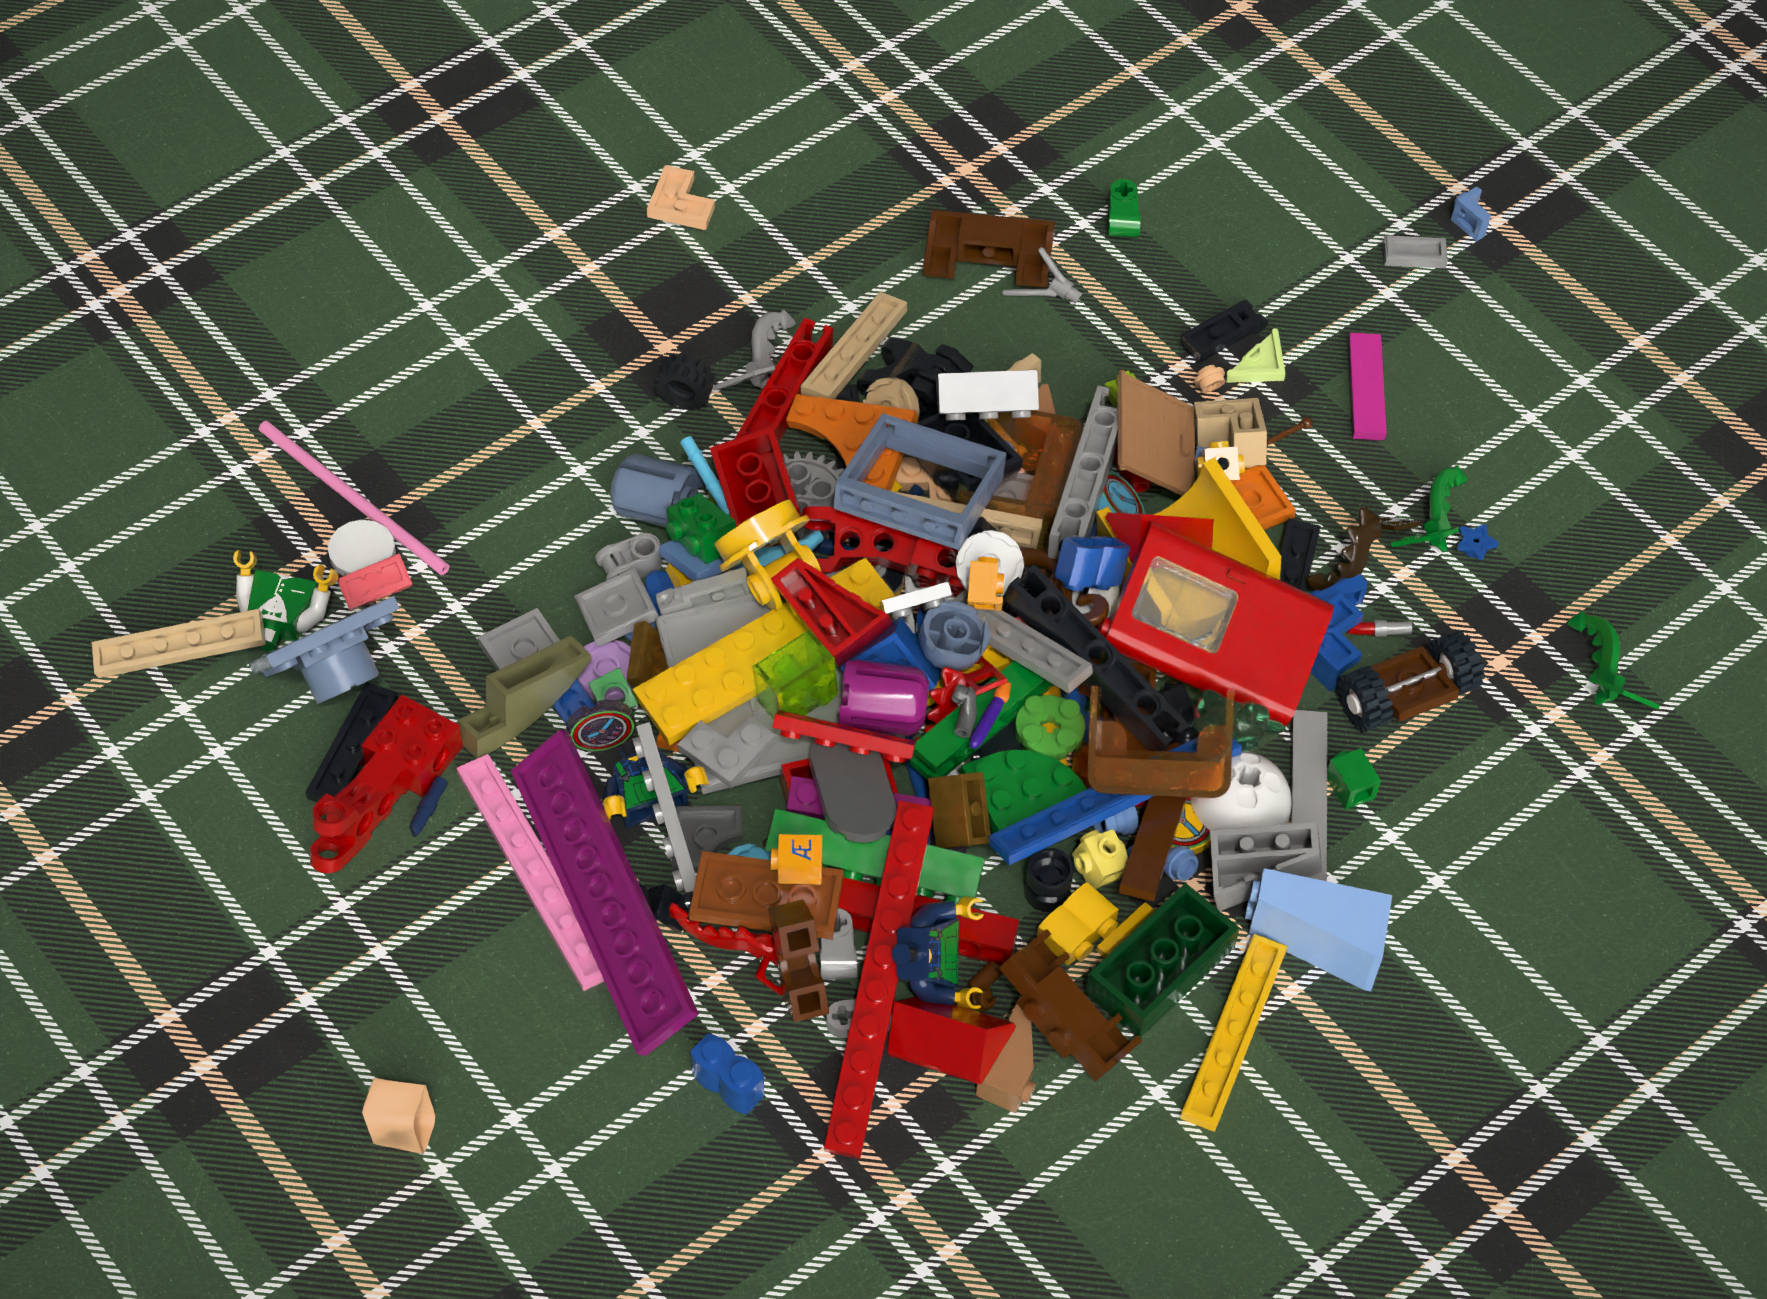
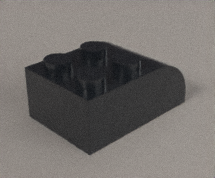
[913,413,1023,500]

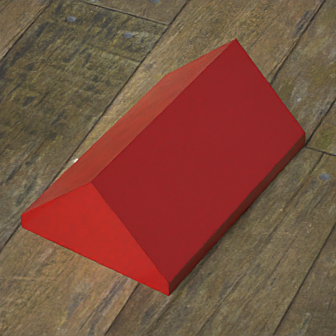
[1105,512,1214,569]
[887,997,1016,1085]

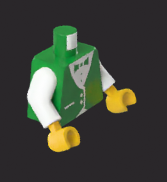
[233,550,339,651]

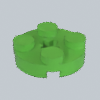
[1015,695,1085,761]

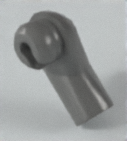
[952,684,977,738]

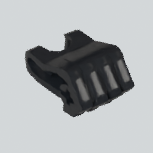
[857,338,973,422]

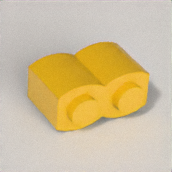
[1037,882,1119,965]

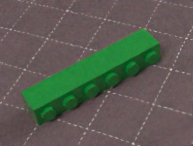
[765,809,985,904]

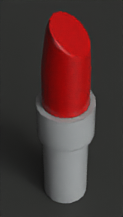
[1347,620,1412,637]

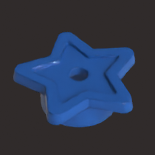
[1457,524,1499,560]

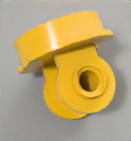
[714,499,821,612]

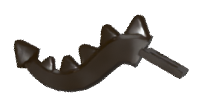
[1305,506,1421,591]

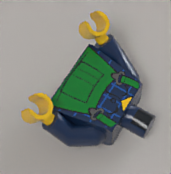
[602,742,709,828]
[892,896,984,1009]

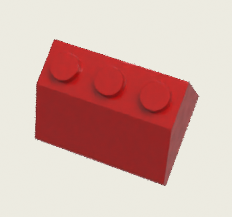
[710,426,803,529]

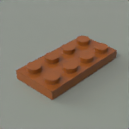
[689,851,844,940]

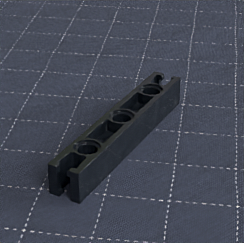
[1003,564,1189,757]

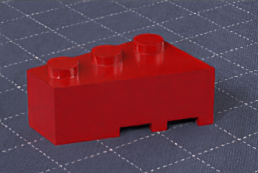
[771,558,893,667]

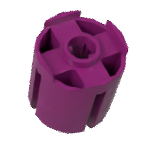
[839,659,929,736]

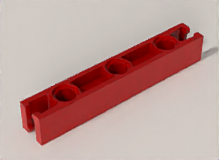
[718,318,833,480]
[839,878,1020,965]

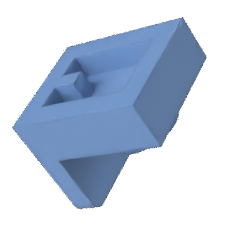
[1451,187,1491,242]

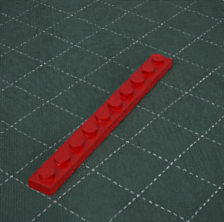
[824,800,934,1159]

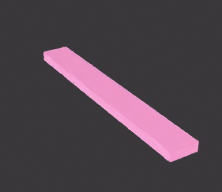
[457,754,604,991]

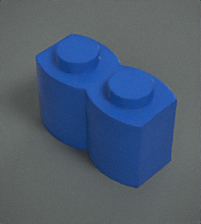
[1054,536,1131,591]
[690,1034,764,1114]

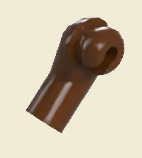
[968,961,1002,1012]

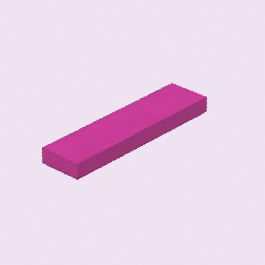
[1348,333,1387,440]

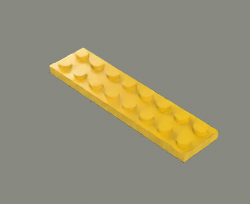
[633,557,896,746]

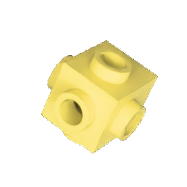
[1072,829,1129,889]

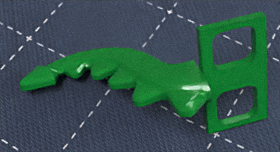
[1391,465,1467,553]
[1567,611,1660,710]

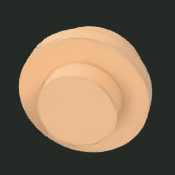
[1194,365,1225,393]

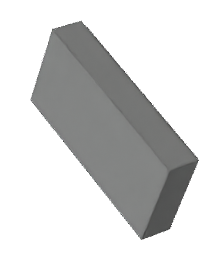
[1383,235,1448,268]

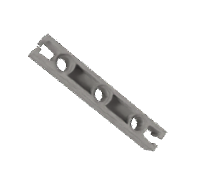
[1048,386,1118,559]

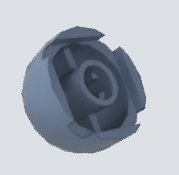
[919,601,990,671]

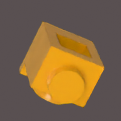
[967,557,1004,611]

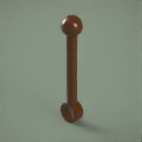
[1267,417,1313,447]

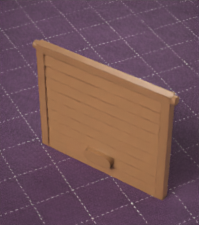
[1118,370,1196,496]

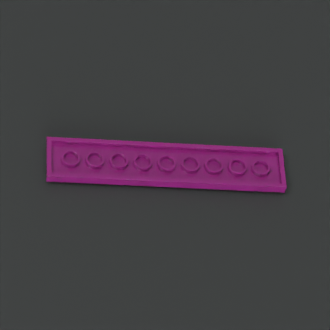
[511,729,699,1056]

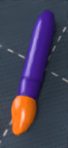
[969,682,1011,749]

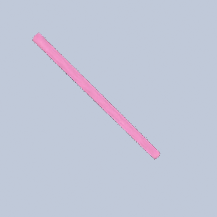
[259,421,450,575]

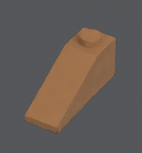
[976,995,1036,1113]

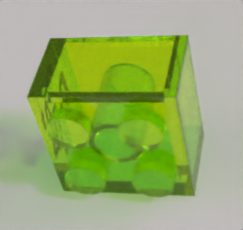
[752,629,838,720]

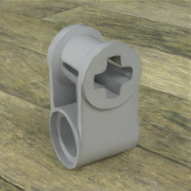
[595,533,662,581]
[819,908,857,980]

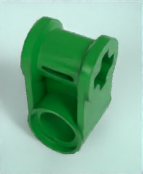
[1107,179,1140,237]

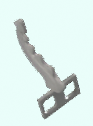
[713,310,796,390]

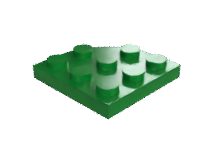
[959,750,1087,833]

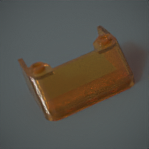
[959,411,1083,524]
[1088,685,1235,798]

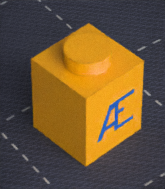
[771,834,822,885]

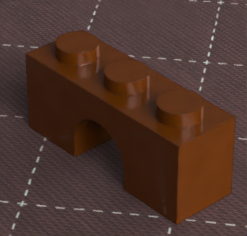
[768,899,829,1023]

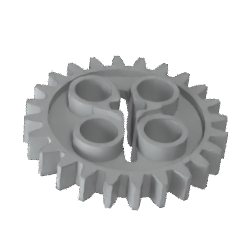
[783,451,844,540]

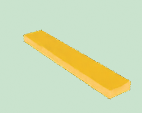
[1180,934,1288,1132]

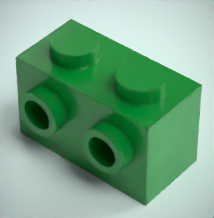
[666,493,737,564]

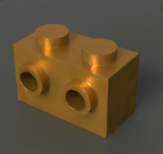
[928,772,991,848]

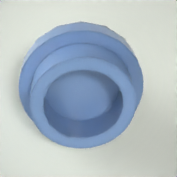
[1164,845,1198,881]

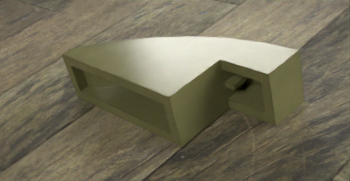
[457,636,591,759]

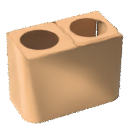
[362,1078,435,1154]

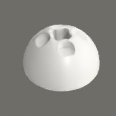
[1189,751,1292,830]

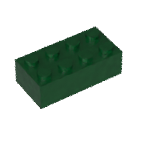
[1085,883,1240,1038]

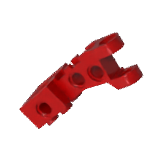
[802,506,966,598]
[310,695,463,873]

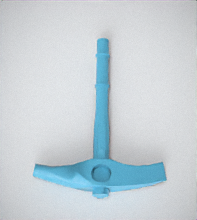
[680,436,824,576]

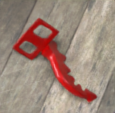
[903,656,1008,763]
[669,903,783,996]

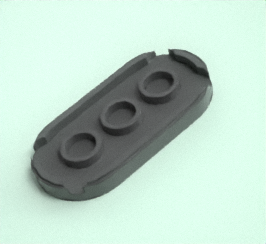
[809,739,897,843]

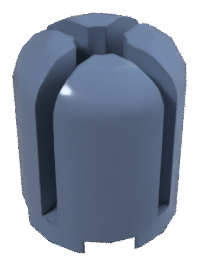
[611,454,704,528]

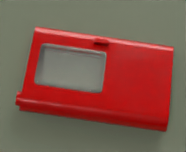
[1097,521,1334,728]

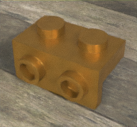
[626,621,668,687]

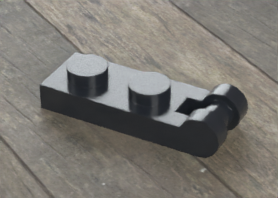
[1180,300,1268,363]

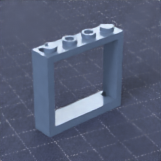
[834,413,1006,550]

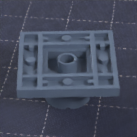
[248,596,400,704]

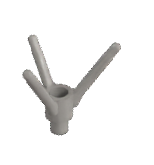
[1002,247,1082,304]

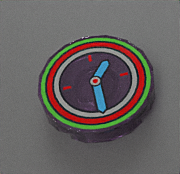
[566,700,636,752]

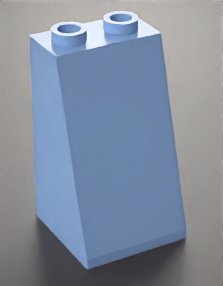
[1245,868,1392,992]

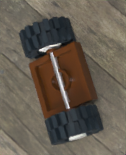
[1338,630,1485,733]

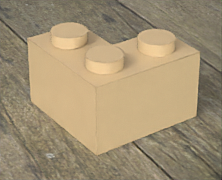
[1194,398,1267,468]

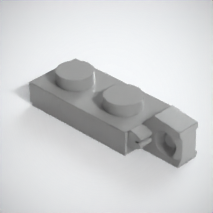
[656,567,751,615]

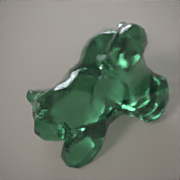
[1192,689,1286,752]

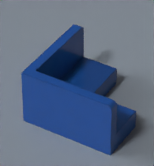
[1310,592,1363,692]
[840,617,941,691]

